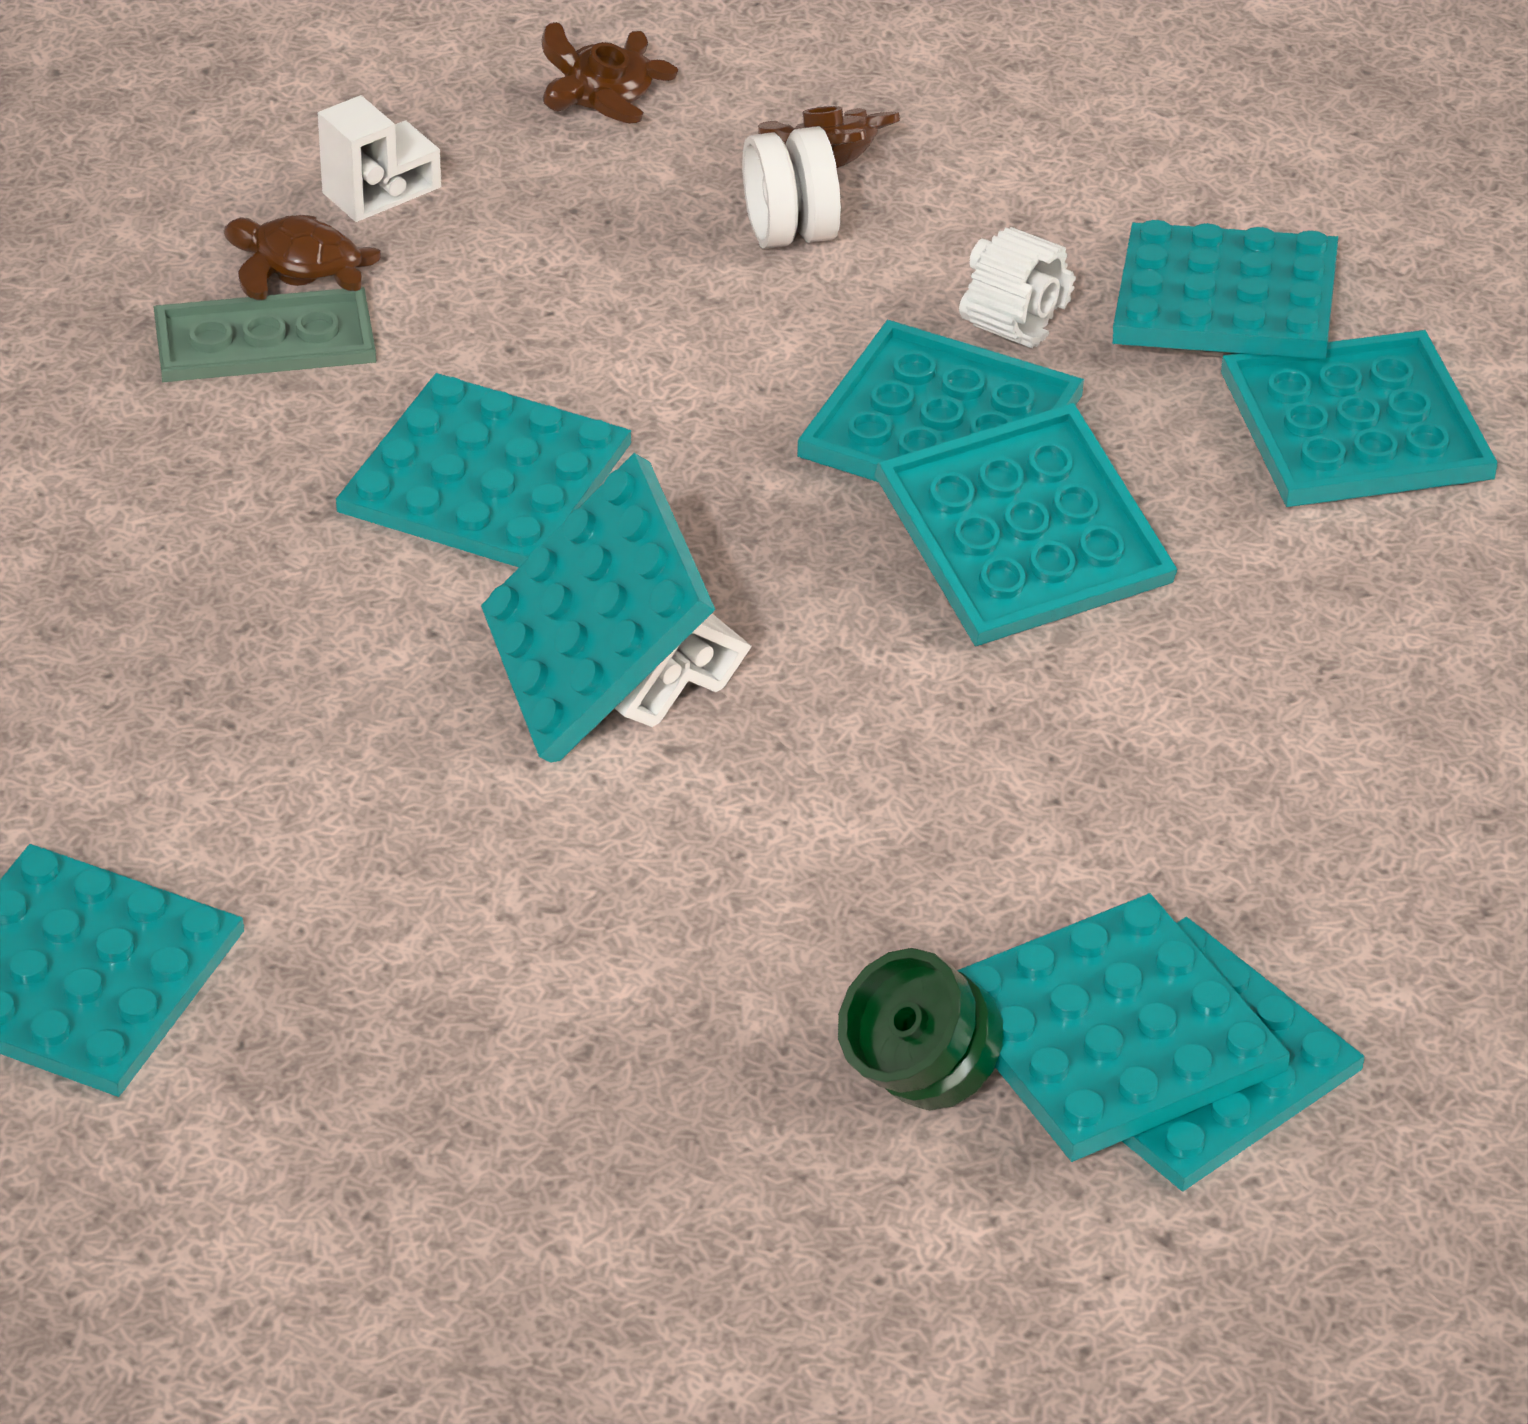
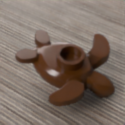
[541,22,678,124]
[758,106,900,168]
[224,215,381,300]

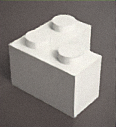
[318,95,441,222]
[615,614,752,727]

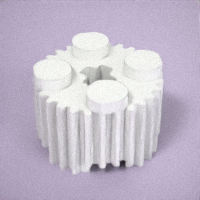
[959,227,1076,348]

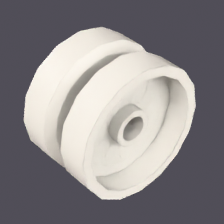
[742,126,841,249]

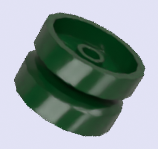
[838,948,1003,1111]

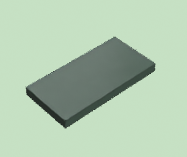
[153,287,376,382]

